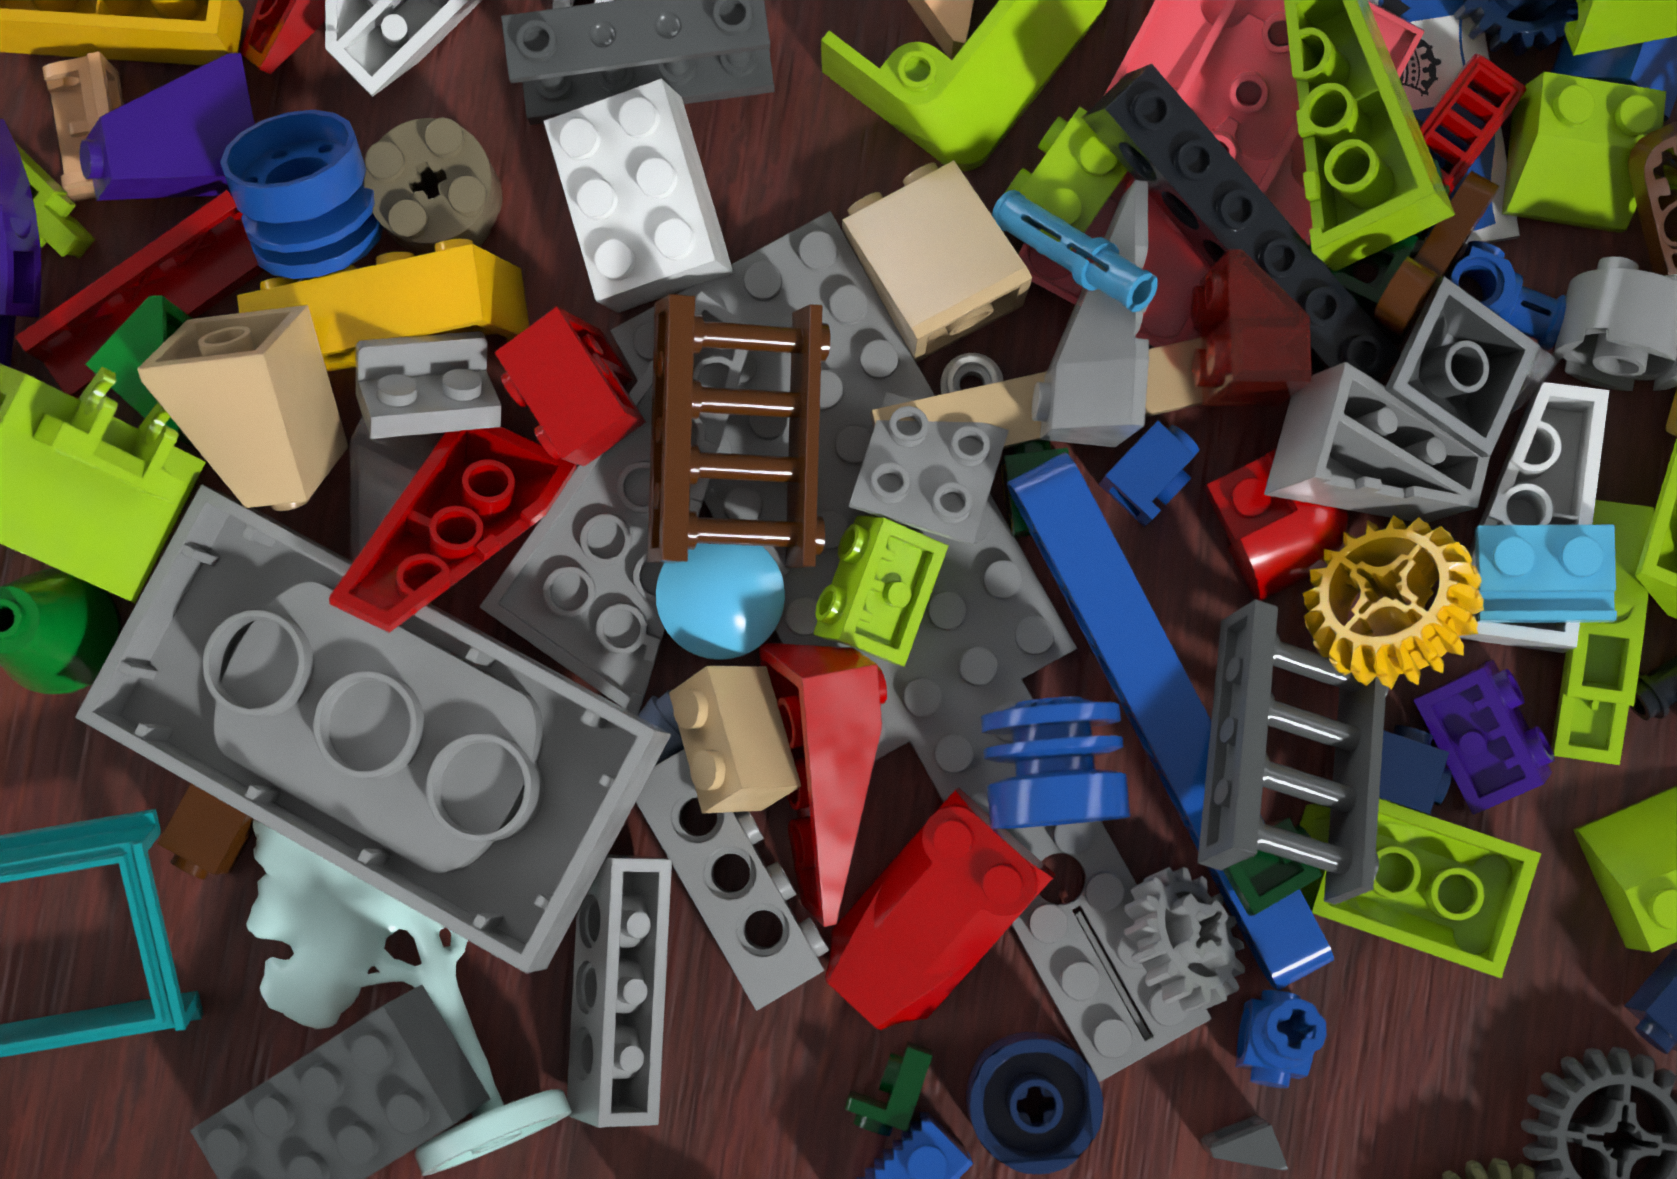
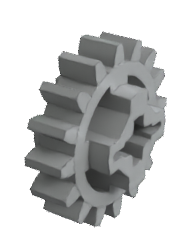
[1124,867,1245,1012]

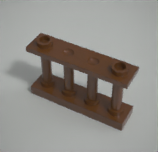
[647,294,831,568]

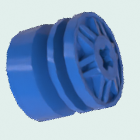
[220,110,383,279]
[981,697,1130,829]

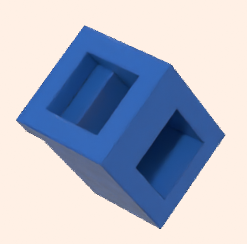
[1098,421,1200,527]

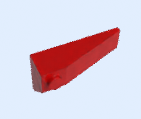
[329,426,577,633]

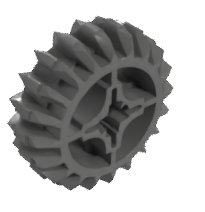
[1521,1047,1677,1179]

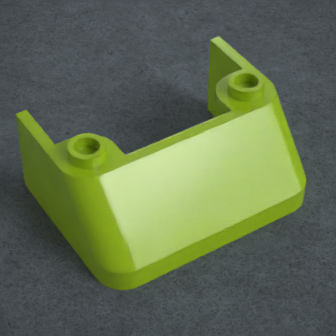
[821,0,1107,171]

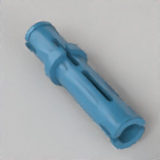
[992,190,1158,312]

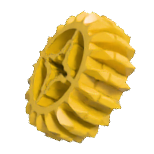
[1303,515,1484,690]

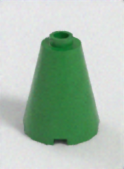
[0,568,121,694]

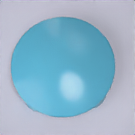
[656,544,785,660]

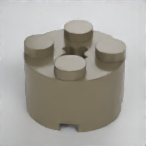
[364,117,503,255]

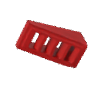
[1420,54,1527,195]

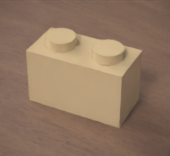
[669,666,801,813]

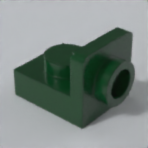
[1222,817,1322,916]
[845,1041,933,1136]

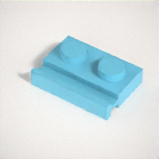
[1475,524,1617,623]

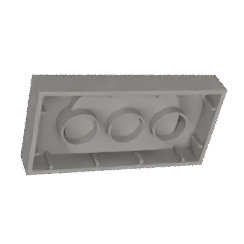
[75,484,672,973]

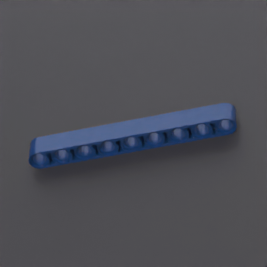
[1007,452,1334,991]

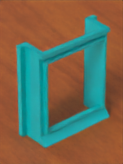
[0,809,204,1058]

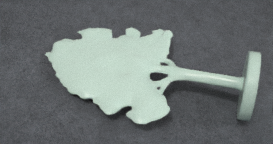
[246,819,572,1176]

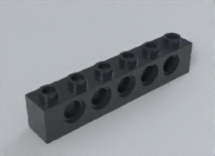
[1082,63,1401,381]

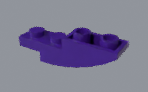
[0,119,42,367]

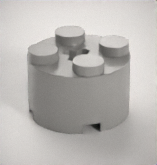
[1553,257,1677,391]

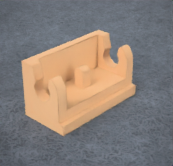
[42,52,124,202]

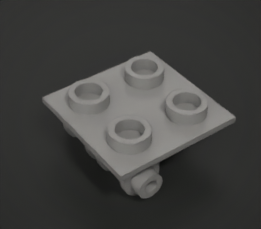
[848,392,1009,546]

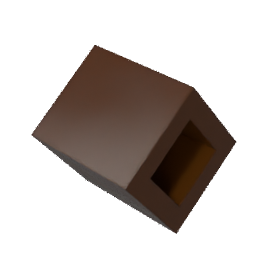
[157,783,254,879]

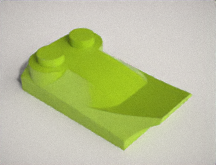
[1299,799,1541,978]

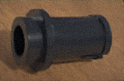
[1629,655,1677,721]

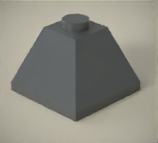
[1385,276,1540,458]

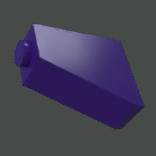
[80,53,255,201]

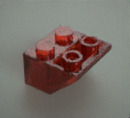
[1190,249,1311,406]

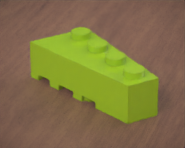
[1284,0,1455,272]

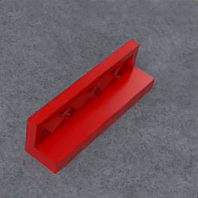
[15,190,264,399]

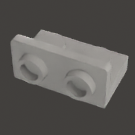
[356,331,501,439]

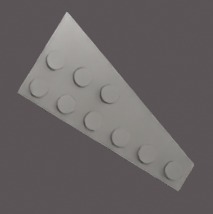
[480,291,749,716]

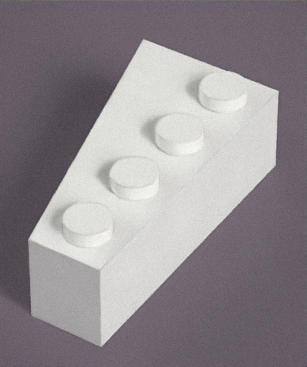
[1459,382,1609,653]

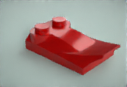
[824,788,1056,1030]

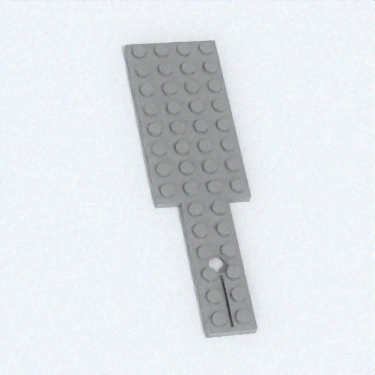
[610,211,1212,1082]

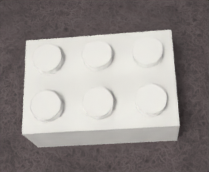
[544,78,734,313]

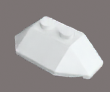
[325,0,482,97]

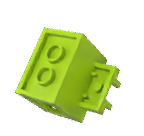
[0,364,206,603]

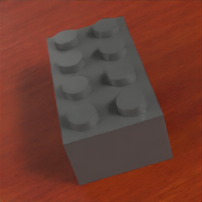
[190,985,491,1179]

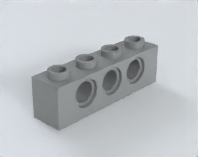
[636,749,829,1011]
[567,854,672,1127]

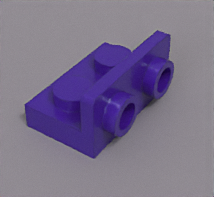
[1414,659,1555,815]

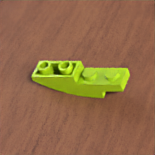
[1551,499,1654,765]

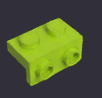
[1005,107,1128,251]

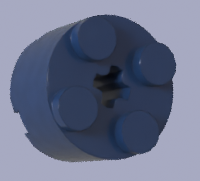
[966,1032,1103,1174]

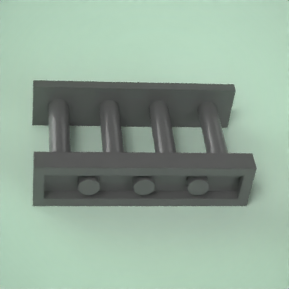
[501,0,775,125]
[1198,599,1389,905]

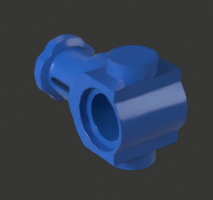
[1445,241,1566,351]
[1235,990,1327,1088]

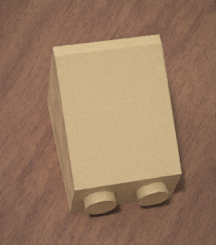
[842,161,1033,363]
[138,305,348,511]

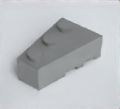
[1264,362,1490,523]

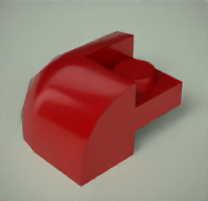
[1203,449,1349,601]

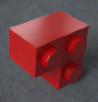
[494,306,646,467]

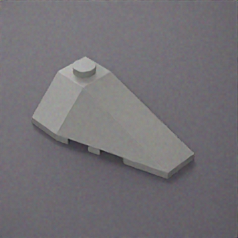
[1032,180,1149,447]

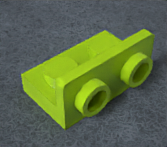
[814,515,949,667]

